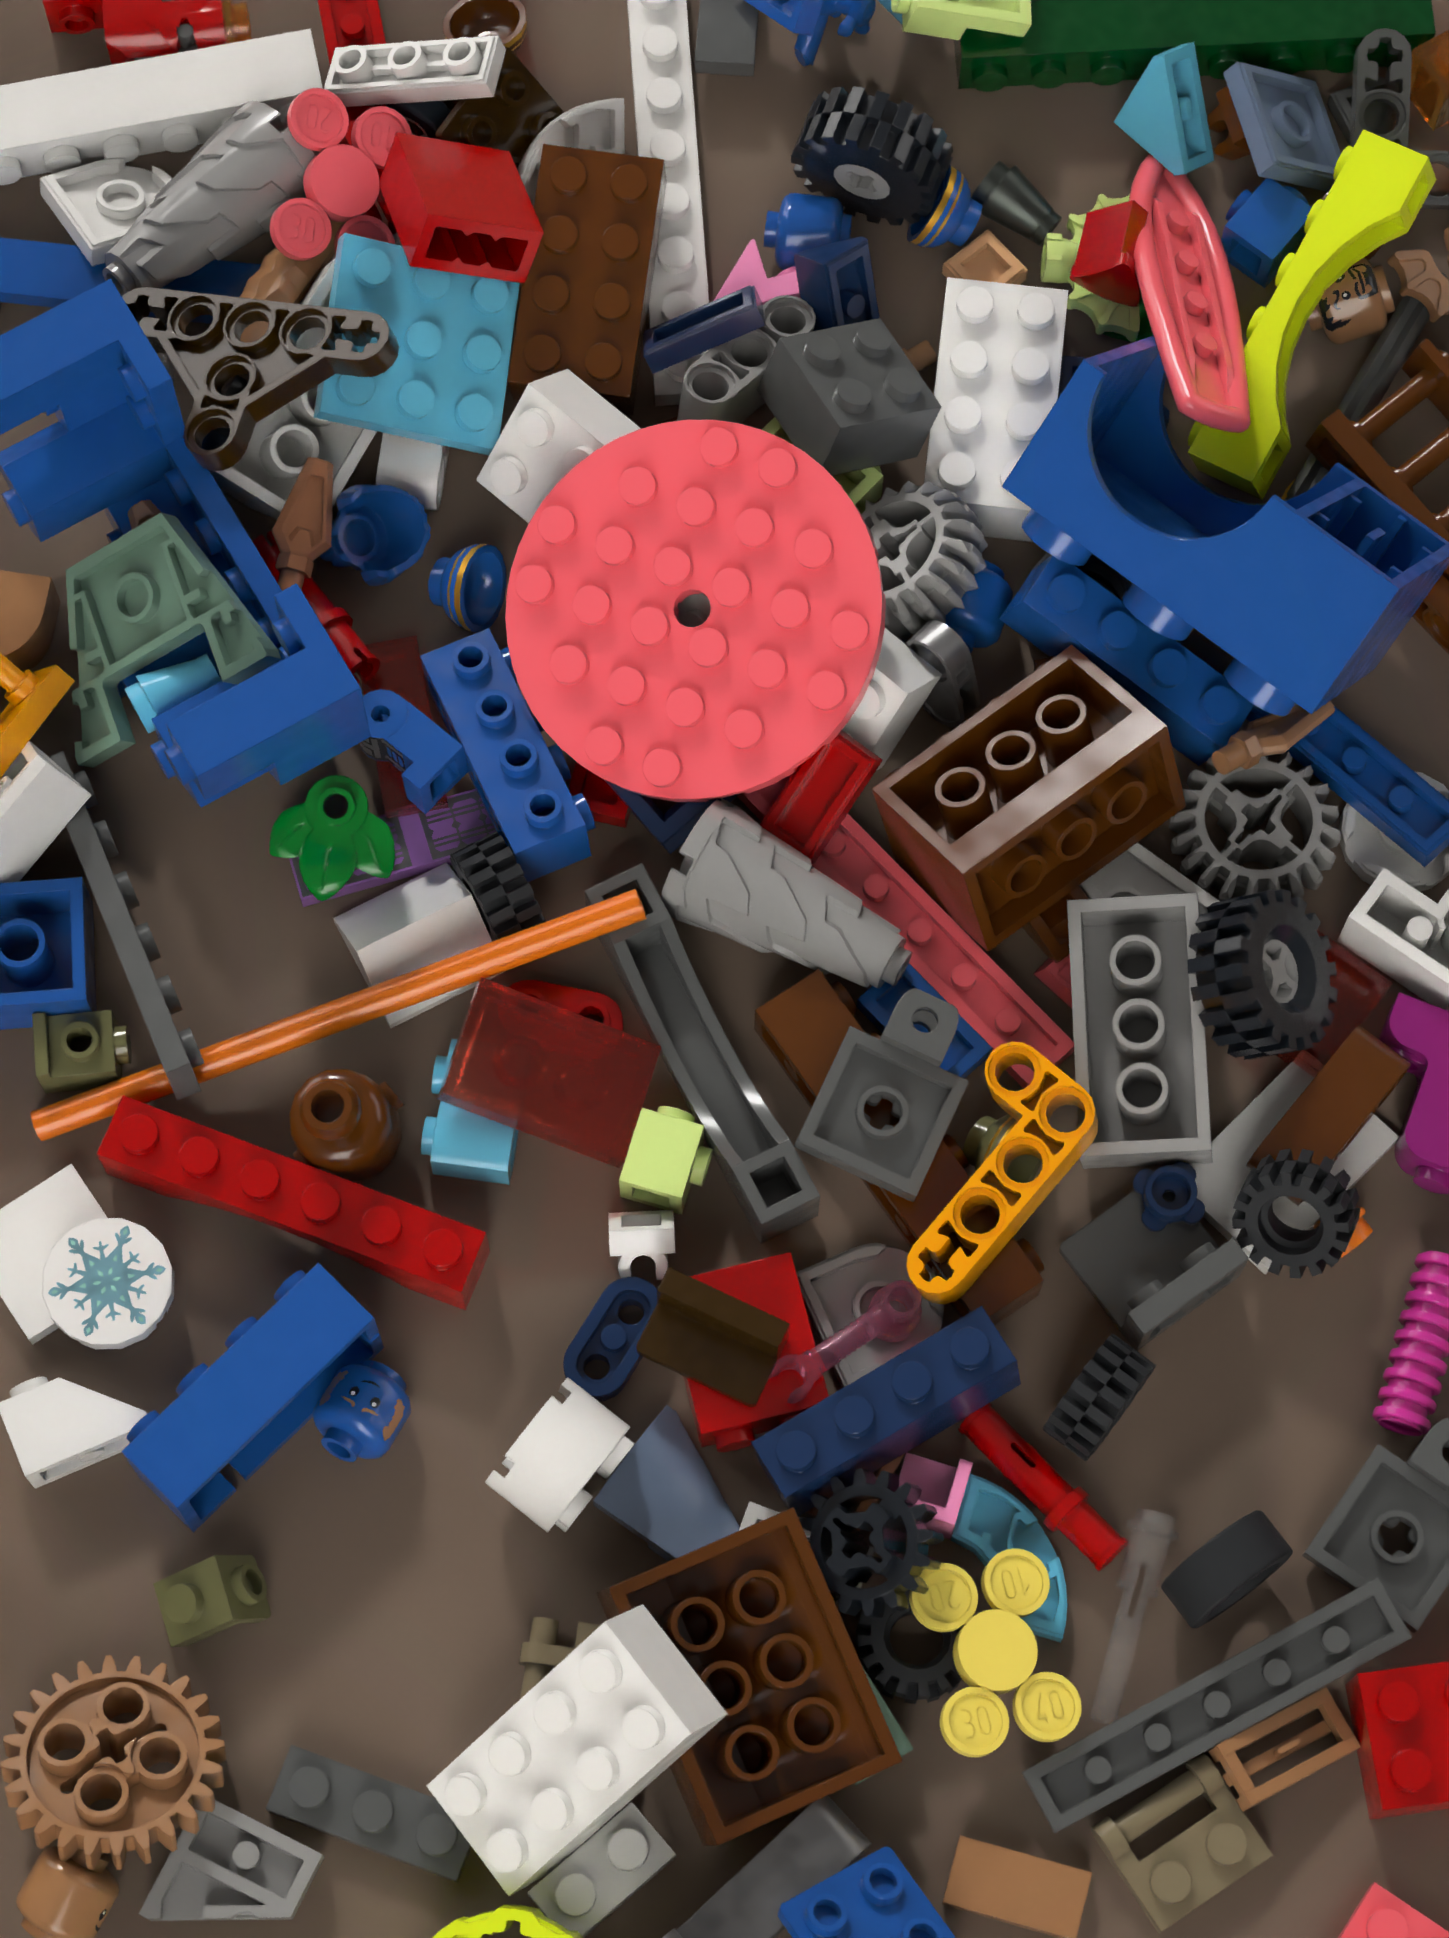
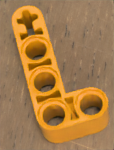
[906,1041,1099,1304]

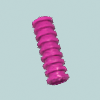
[1372,1251,1449,1436]

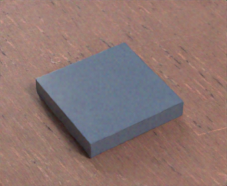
[1223,62,1341,192]

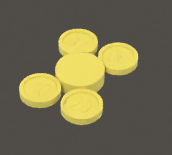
[909,1549,1082,1757]

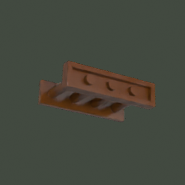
[1305,338,1449,581]

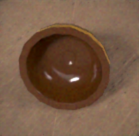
[443,0,527,55]

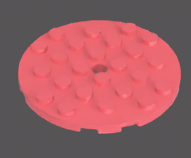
[505,420,886,802]

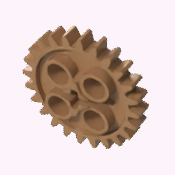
[1,1655,226,1870]

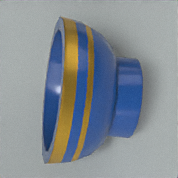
[907,165,983,248]
[428,544,507,633]

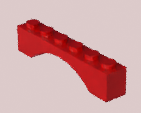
[97,1095,490,1311]

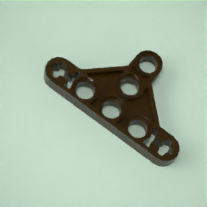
[122,287,399,471]

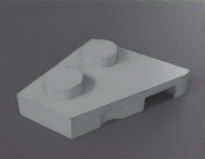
[139,1800,325,1921]

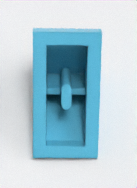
[1114,42,1214,175]

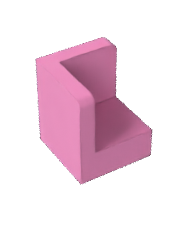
[899,1452,973,1539]

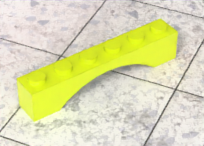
[1188,129,1437,500]

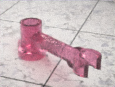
[769,1280,922,1403]

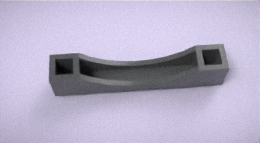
[585,863,820,1244]

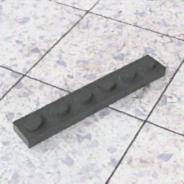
[49,751,205,1101]
[1021,1578,1412,1833]

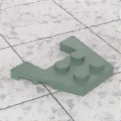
[66,512,282,768]

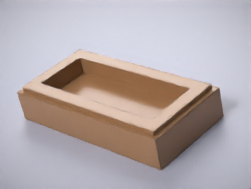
[942,1835,1092,1938]

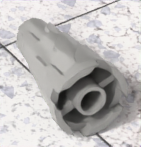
[102,101,315,296]
[661,798,912,988]

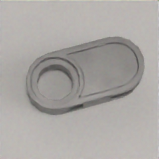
[906,620,980,727]

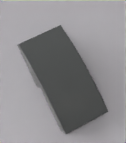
[695,0,759,77]

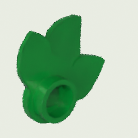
[269,775,395,902]

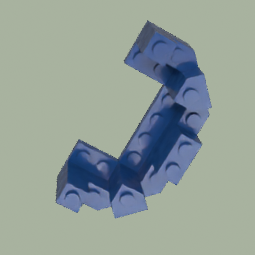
[0,278,371,808]

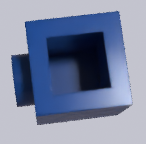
[1221,178,1312,288]

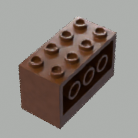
[872,645,1186,952]

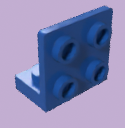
[777,1847,956,1938]

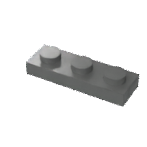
[266,1745,472,1883]

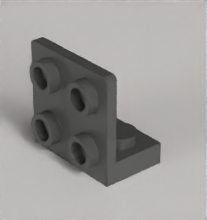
[1059,1191,1249,1351]

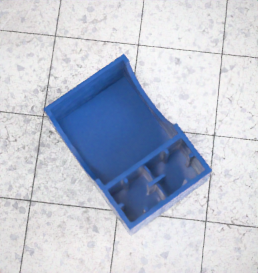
[1002,336,1449,716]

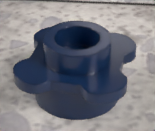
[1133,1162,1205,1232]

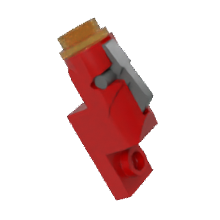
[42,0,252,65]

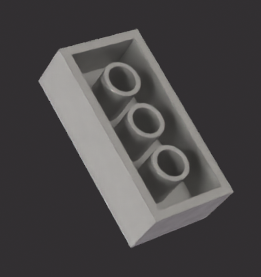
[1067,893,1213,1169]

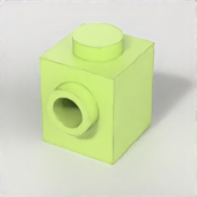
[619,1106,713,1214]

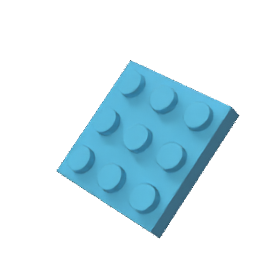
[314,233,520,456]

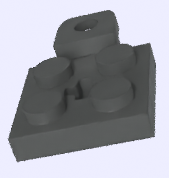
[794,988,969,1202]
[1302,1418,1449,1633]

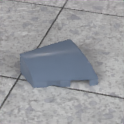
[593,1405,740,1561]

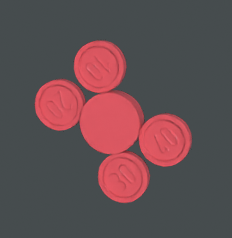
[270,88,412,261]

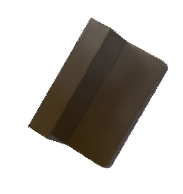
[636,1267,790,1407]

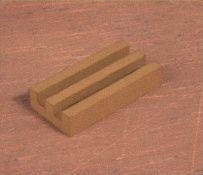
[1208,1687,1361,1812]

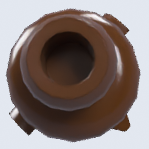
[289,1069,404,1182]

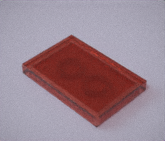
[437,977,662,1168]

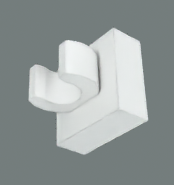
[608,1210,675,1280]

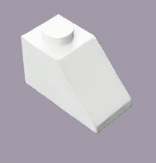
[0,1377,147,1489]

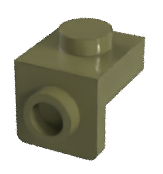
[153,1555,271,1647]

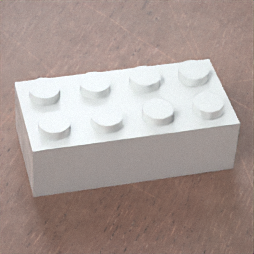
[924,277,1069,542]
[427,1604,727,1896]

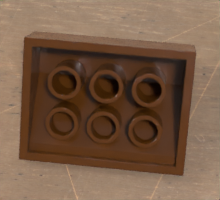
[597,1507,903,1846]

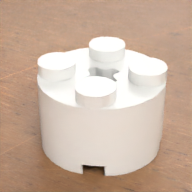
[485,1378,635,1533]

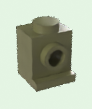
[32,1010,132,1094]

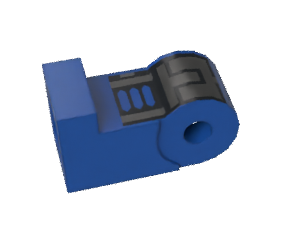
[360,689,469,814]

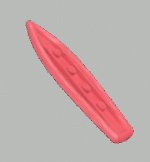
[1129,154,1251,433]

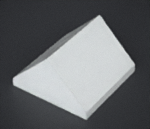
[0,741,92,883]
[333,862,504,1028]

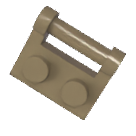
[1091,1753,1273,1934]

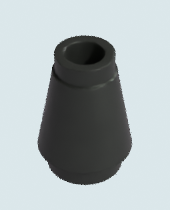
[971,161,1062,246]

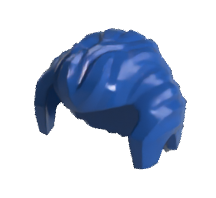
[320,484,431,586]

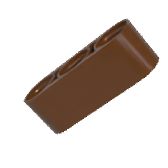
[1246,1025,1411,1206]

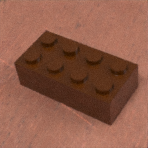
[508,144,667,415]

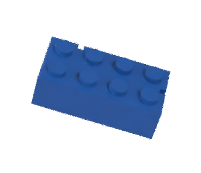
[121,1263,384,1533]

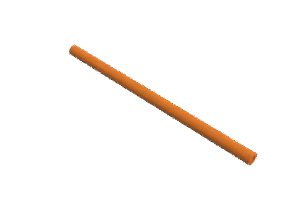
[31,889,647,1141]

